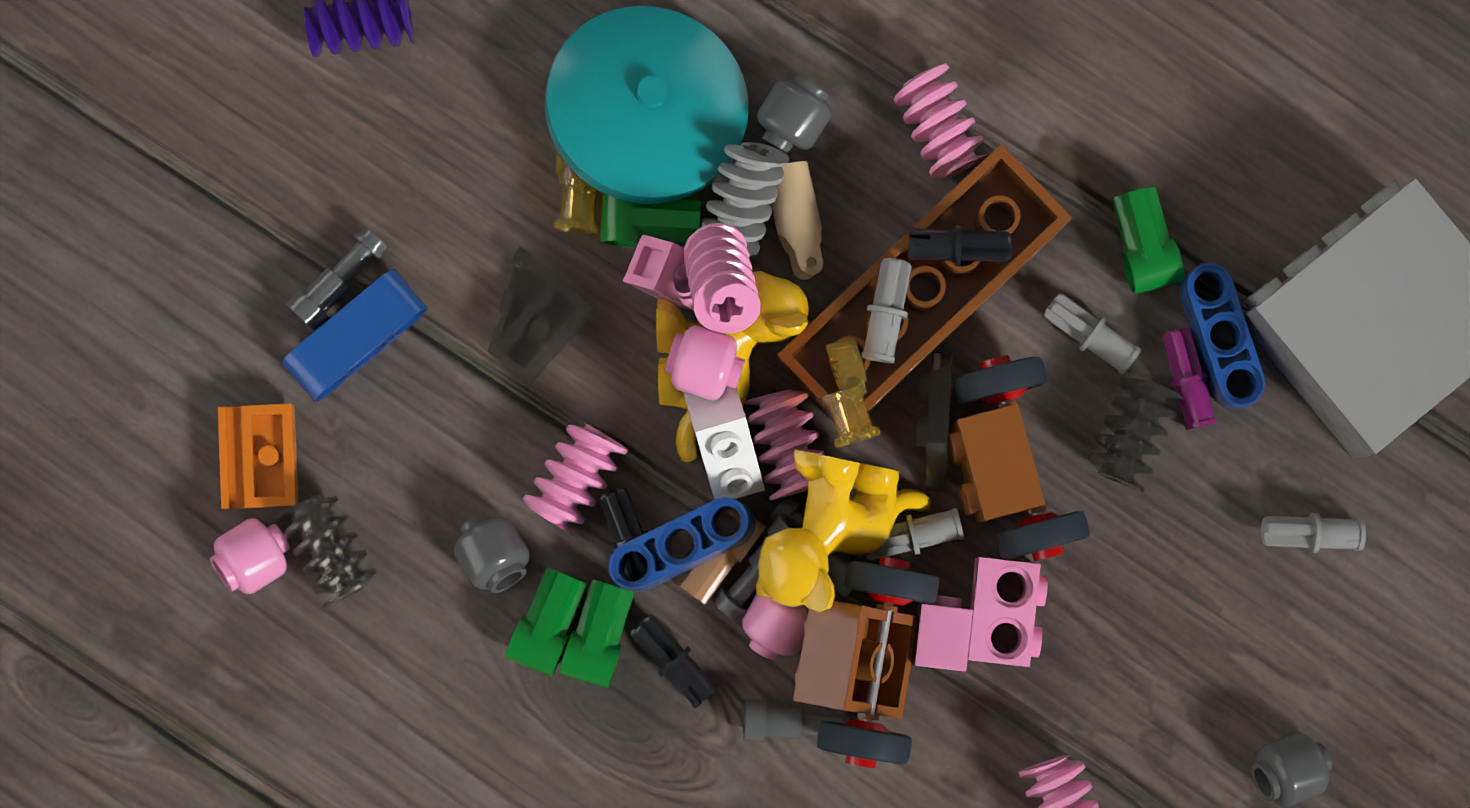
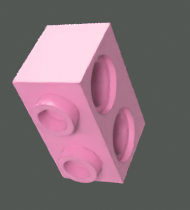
[968,557,1048,667]

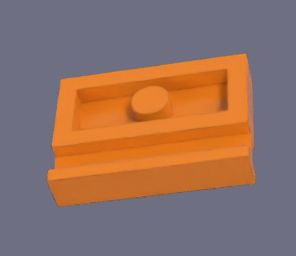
[218,403,298,510]

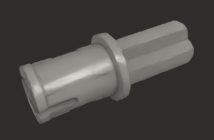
[861,258,912,364]
[1044,293,1141,375]
[865,508,964,560]
[1260,513,1366,553]

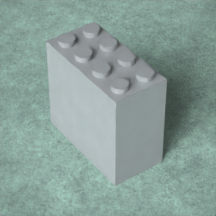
[1243,178,1470,459]

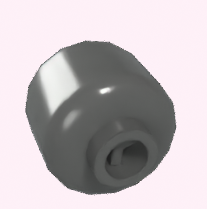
[757,75,832,154]
[453,514,530,593]
[1251,732,1332,808]

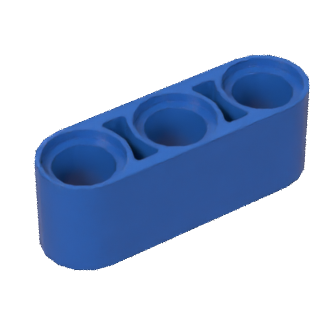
[1179,263,1265,410]
[282,269,428,403]
[608,498,756,591]

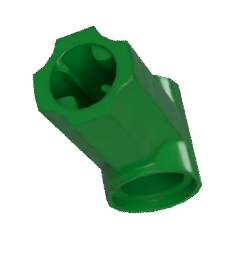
[1112,187,1185,294]
[600,193,701,247]
[505,567,588,678]
[559,579,635,689]

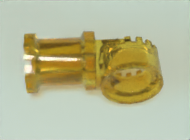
[553,150,600,234]
[820,337,880,448]

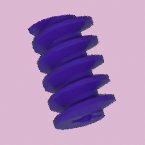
[304,0,414,57]

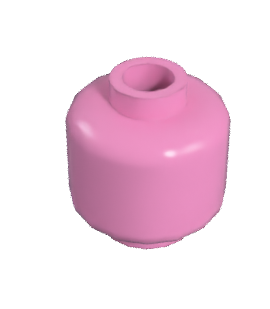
[665,325,745,400]
[210,518,290,594]
[742,593,809,660]

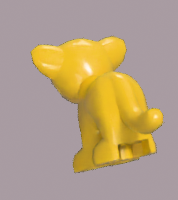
[656,271,809,463]
[756,449,931,613]

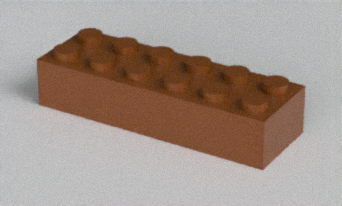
[776,144,1072,433]

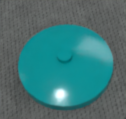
[545,6,748,204]

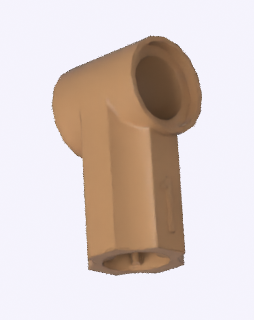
[670,508,767,605]

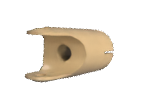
[771,161,823,280]

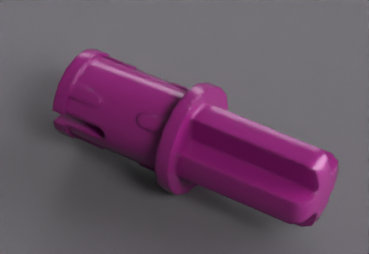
[1162,328,1217,431]

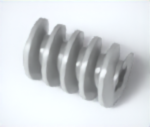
[700,142,789,256]

